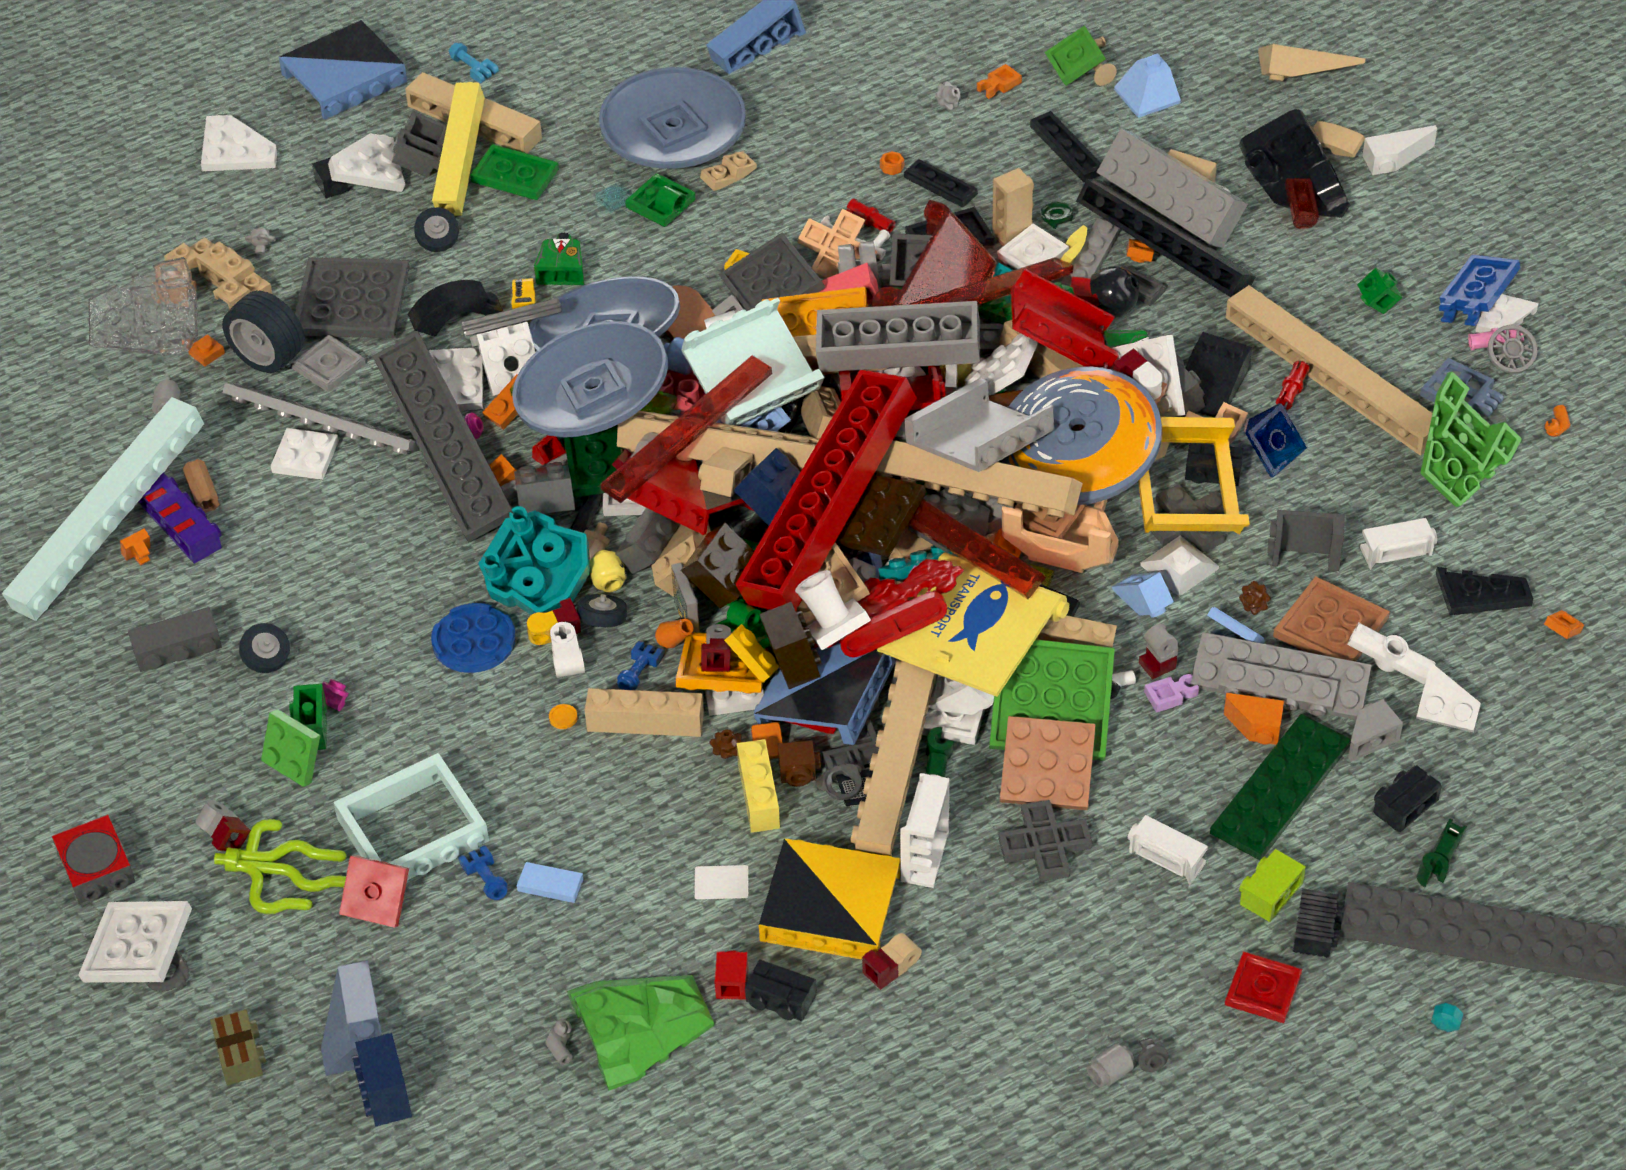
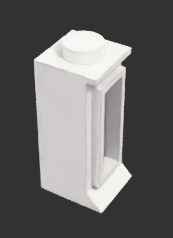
[1360,518,1437,570]
[1128,815,1208,886]

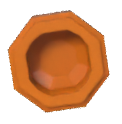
[880,151,904,175]

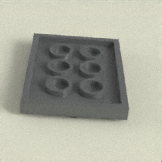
[719,232,826,311]

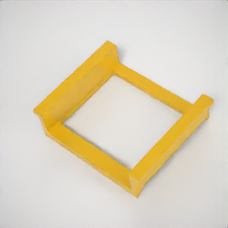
[1138,417,1250,535]

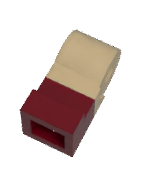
[862,933,922,990]

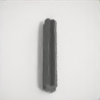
[462,298,562,336]

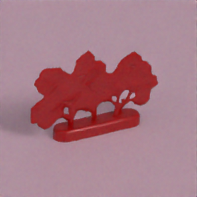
[812,559,964,658]

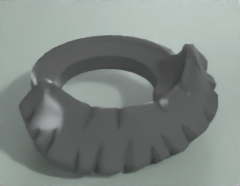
[816,763,862,800]
[145,950,190,992]

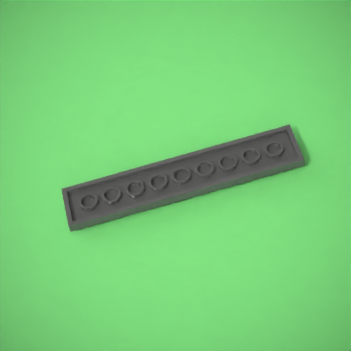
[372,331,513,543]
[1339,882,1626,986]

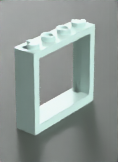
[334,753,489,880]

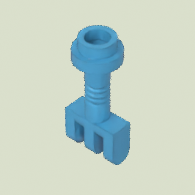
[449,43,499,84]

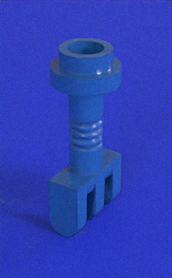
[617,641,665,690]
[458,845,507,900]

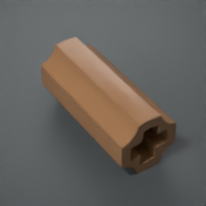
[183,459,220,513]

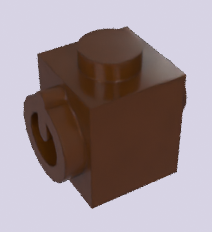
[778,741,821,787]

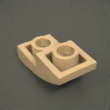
[1313,121,1365,157]
[700,151,757,191]

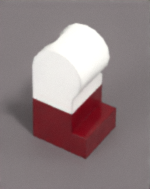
[1113,348,1162,400]

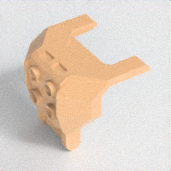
[1002,500,1119,573]

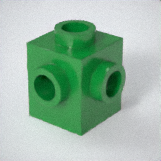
[1357,268,1403,314]

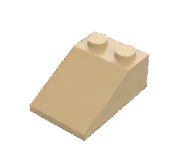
[651,522,710,597]

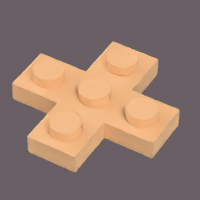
[797,209,877,279]

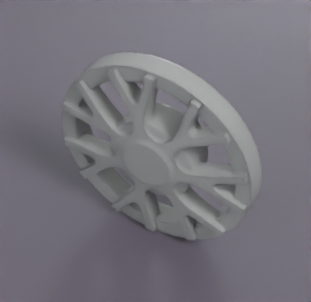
[1487,325,1537,373]

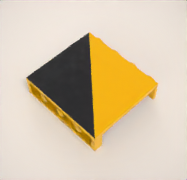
[759,838,901,959]

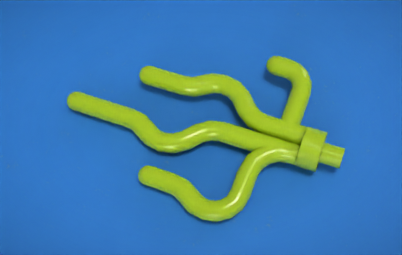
[214,819,347,914]

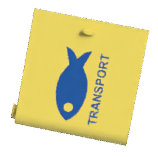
[877,552,1069,697]

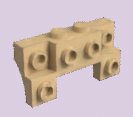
[164,237,272,309]

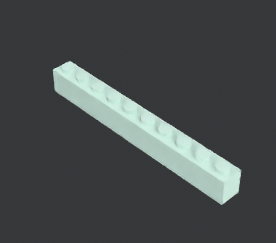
[2,397,204,621]

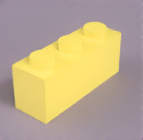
[737,739,780,833]

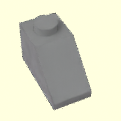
[1348,699,1403,762]

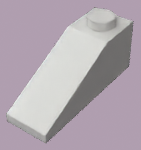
[1363,125,1437,175]

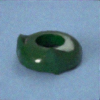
[1040,202,1074,229]

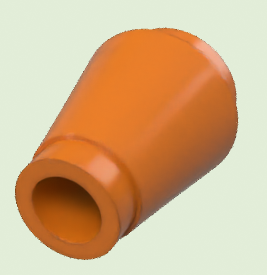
[655,619,693,649]

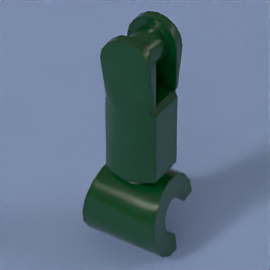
[925,727,954,777]
[1416,818,1467,887]

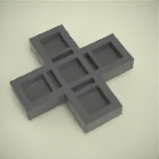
[1150,484,1225,553]
[822,717,879,781]
[998,800,1092,882]

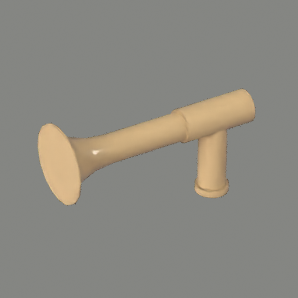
[1093,37,1117,86]

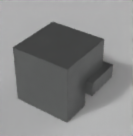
[392,111,447,178]

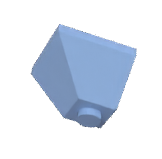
[1114,54,1181,118]

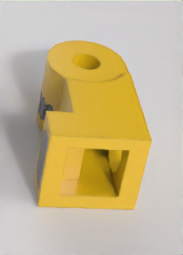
[512,278,536,322]

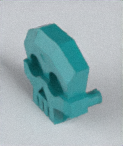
[478,506,590,615]

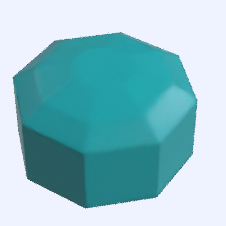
[1431,1003,1464,1032]

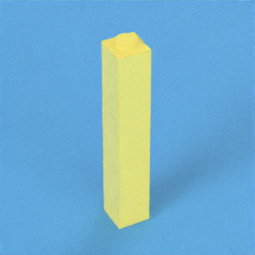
[432,82,485,216]

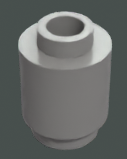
[152,380,181,414]
[1087,1043,1134,1088]

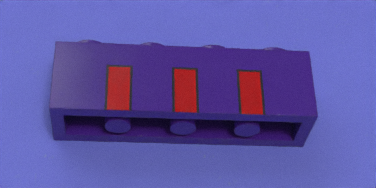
[138,472,222,564]

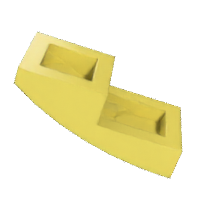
[1054,225,1087,276]

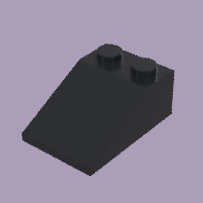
[1185,332,1252,418]

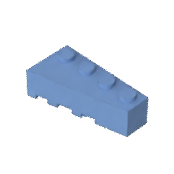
[706,0,806,74]

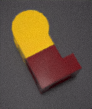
[527,598,581,645]

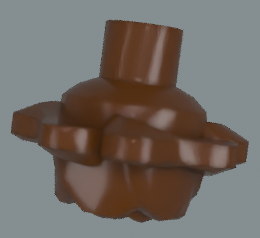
[1239,581,1271,615]
[710,729,742,759]

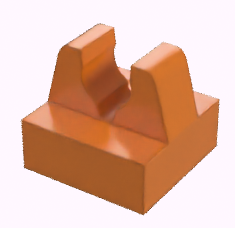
[120,528,150,566]

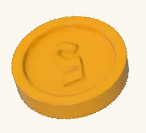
[549,704,578,729]

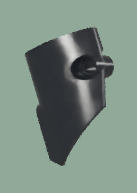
[1239,109,1350,218]

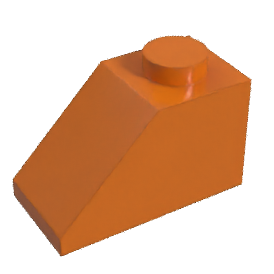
[1224,693,1284,745]

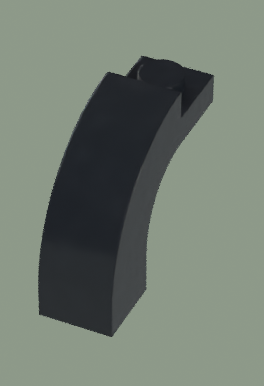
[408,280,503,337]

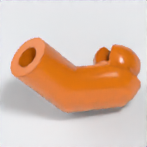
[1545,405,1570,437]

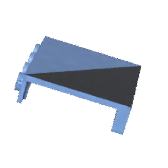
[279,20,407,120]
[754,640,895,745]

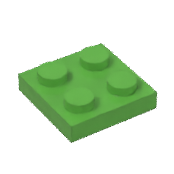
[1045,25,1106,86]
[261,709,320,787]

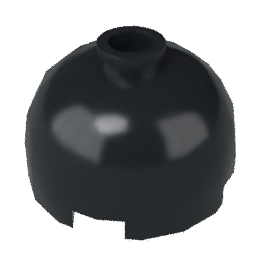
[1090,266,1139,319]

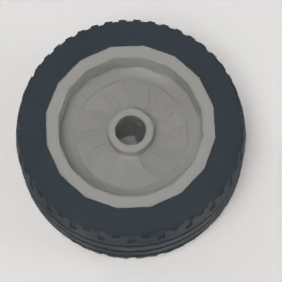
[222,290,305,373]

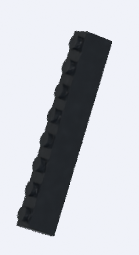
[1076,179,1256,297]

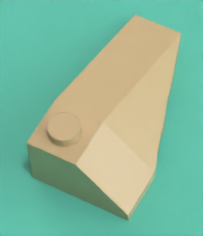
[1258,44,1365,82]

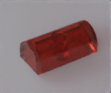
[1285,178,1319,229]

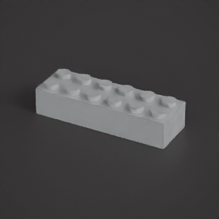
[1097,128,1248,248]
[816,301,980,372]

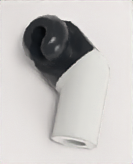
[1110,670,1136,699]

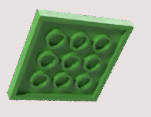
[989,640,1115,761]

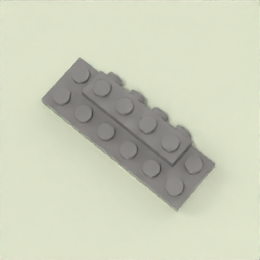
[1190,632,1372,720]

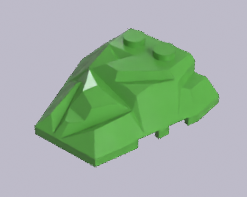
[1420,372,1522,507]
[567,975,714,1091]

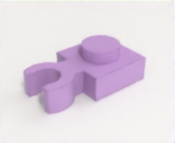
[1144,674,1199,713]

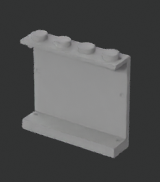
[905,378,1054,472]

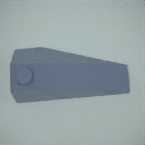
[321,960,382,1076]

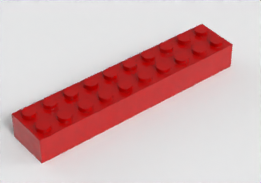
[735,369,917,611]

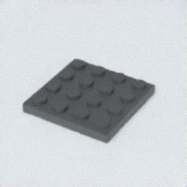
[295,257,410,338]

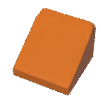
[751,722,782,759]

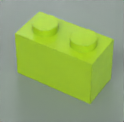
[1239,849,1306,922]

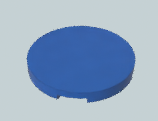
[431,603,516,673]

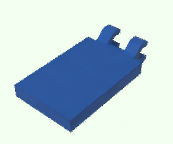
[1439,255,1520,326]

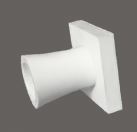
[795,570,871,650]

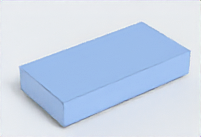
[1207,607,1266,644]
[517,862,583,903]

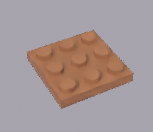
[1273,576,1390,662]
[1000,716,1095,810]

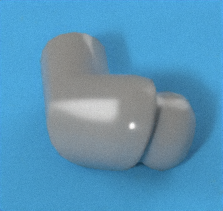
[546,1019,573,1066]

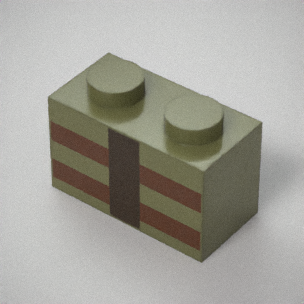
[210,1009,266,1085]

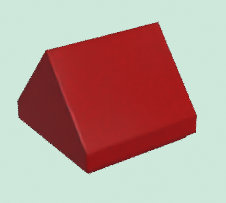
[532,435,566,465]

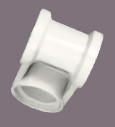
[550,622,585,678]

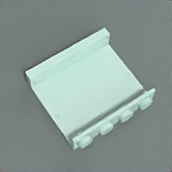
[681,298,824,426]

